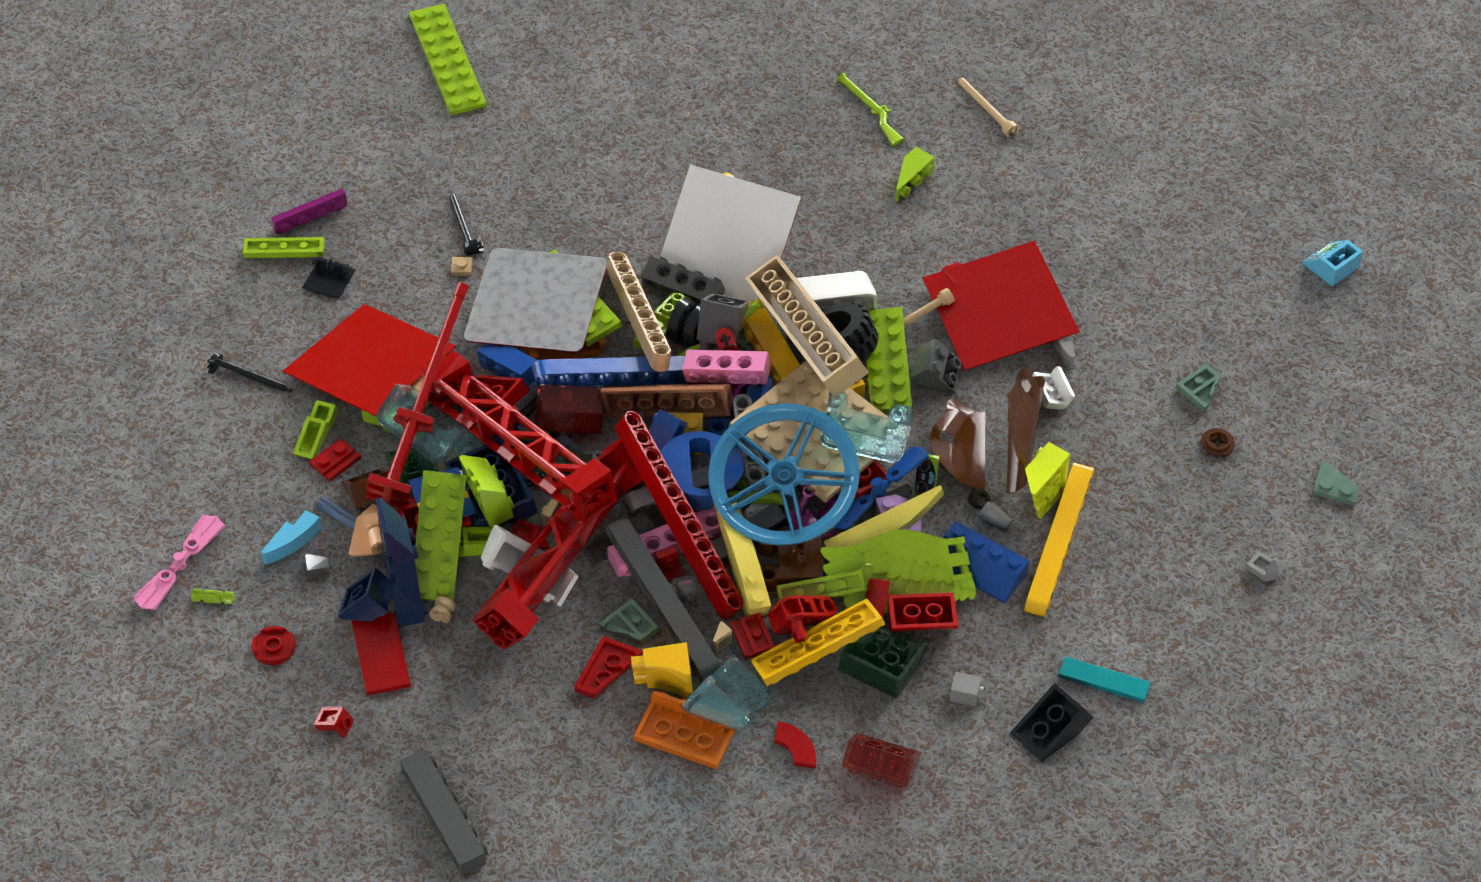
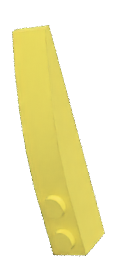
[824,485,944,547]
[713,498,771,617]

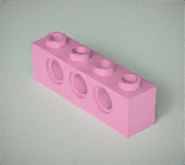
[682,350,771,385]

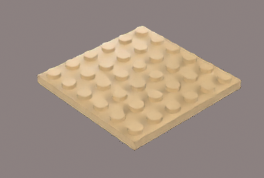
[729,360,905,503]

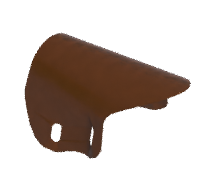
[930,368,1045,493]

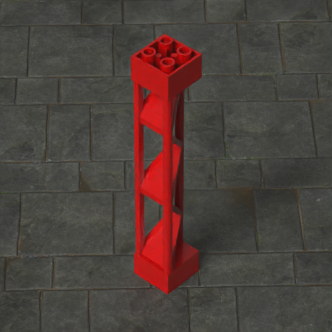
[472,438,643,650]

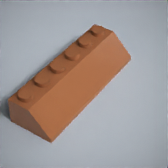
[600,383,734,418]

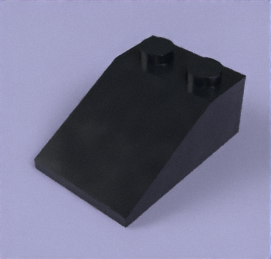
[1010,683,1094,762]

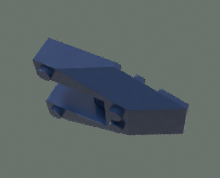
[376,497,428,627]

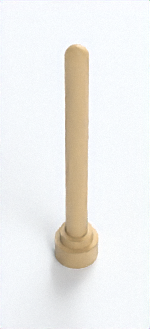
[958,78,1019,137]
[903,288,955,327]

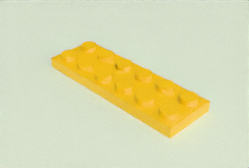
[750,599,885,686]

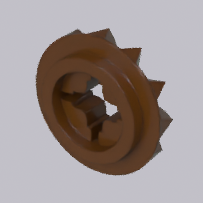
[1201,428,1235,457]

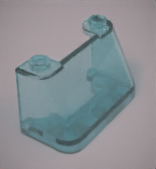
[377,384,475,463]
[820,391,912,463]
[680,654,772,729]

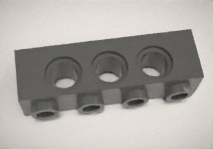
[640,255,725,305]

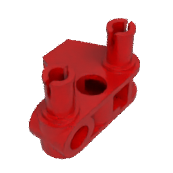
[768,595,837,643]

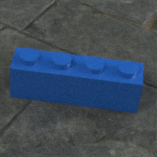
[943,521,1030,603]

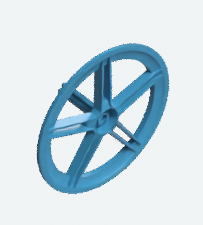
[708,403,860,546]

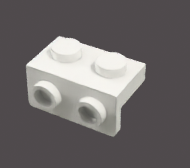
[1033,366,1075,410]

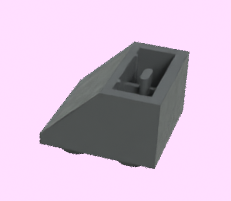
[910,339,962,393]

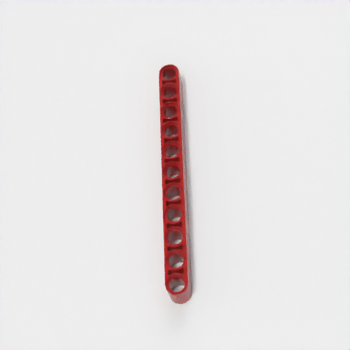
[615,411,743,620]

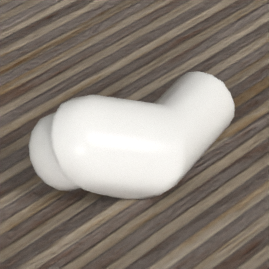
[744,504,769,520]

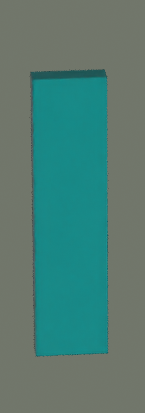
[1058,656,1151,703]

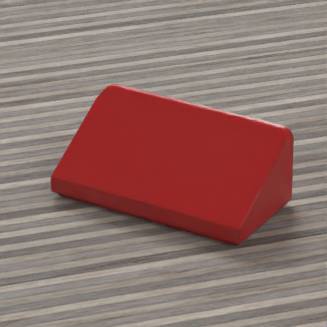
[865,578,890,620]

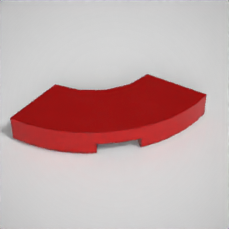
[774,721,817,769]

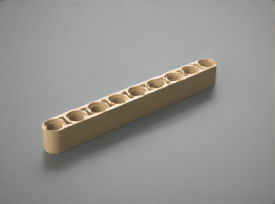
[608,252,671,372]

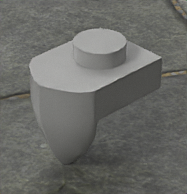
[1245,551,1279,582]

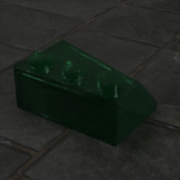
[838,628,931,699]

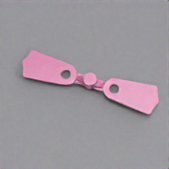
[133,514,225,610]

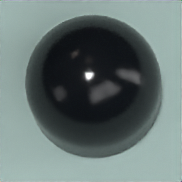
[968,489,990,509]

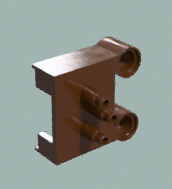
[757,536,823,592]

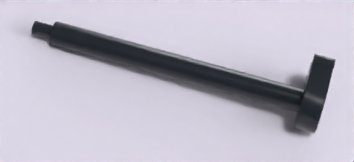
[450,193,484,256]
[207,352,292,392]

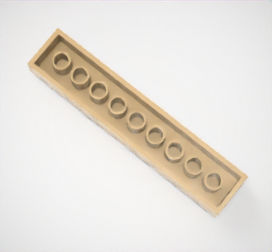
[745,254,869,398]

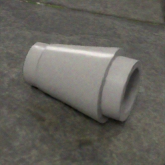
[979,501,1012,530]

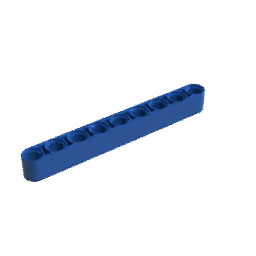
[532,356,689,388]

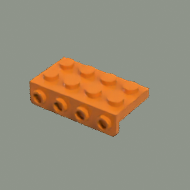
[633,691,736,770]

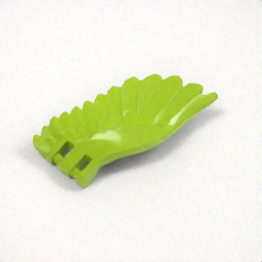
[820,529,976,614]

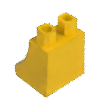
[631,642,694,702]

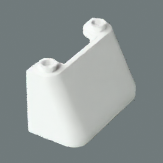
[797,271,877,310]

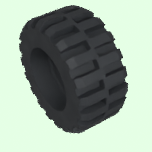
[802,302,879,362]

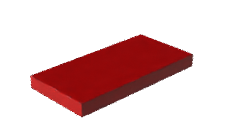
[351,612,411,696]

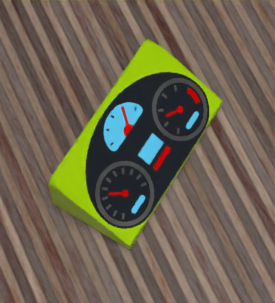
[914,455,939,496]

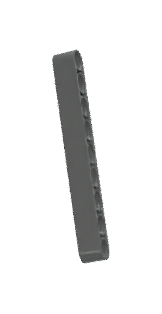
[605,517,722,682]

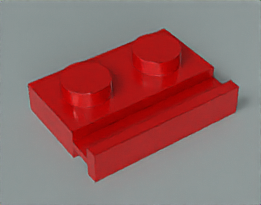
[309,438,361,482]
[730,613,775,660]

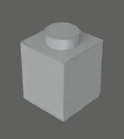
[950,672,984,706]

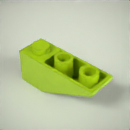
[896,147,935,202]

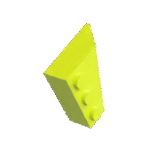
[1025,442,1070,519]

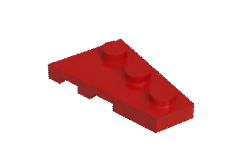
[574,636,643,699]

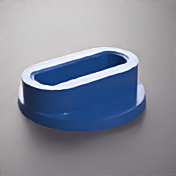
[661,431,744,510]

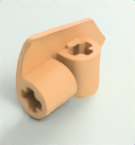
[348,503,383,557]

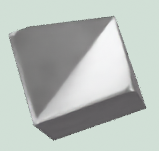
[305,554,330,579]

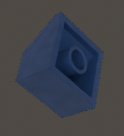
[338,567,393,622]

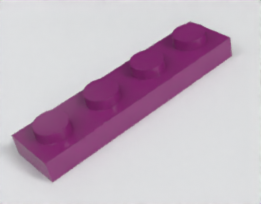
[271,188,347,234]

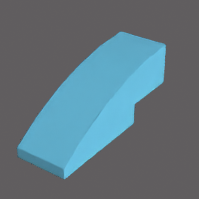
[261,510,322,565]

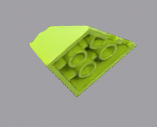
[459,455,515,528]

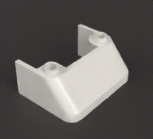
[481,524,579,607]

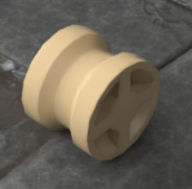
[429,596,456,623]

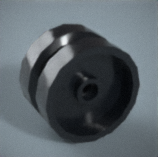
[666,298,700,348]

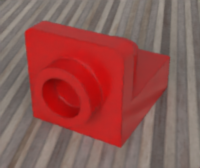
[655,545,684,582]
[313,707,354,738]

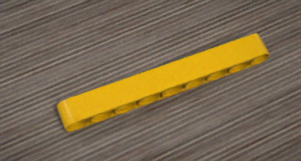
[1024,463,1094,618]

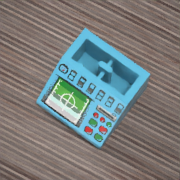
[1303,240,1363,286]

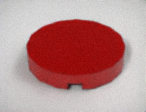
[251,626,296,665]

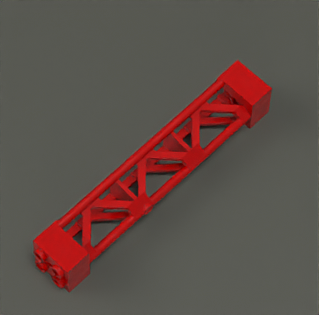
[421,350,617,524]

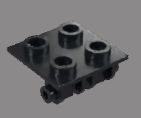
[302,256,356,299]

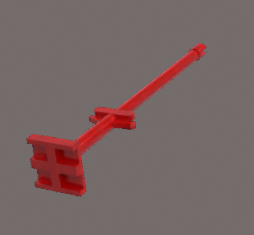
[365,282,469,508]

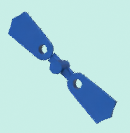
[834,446,929,531]

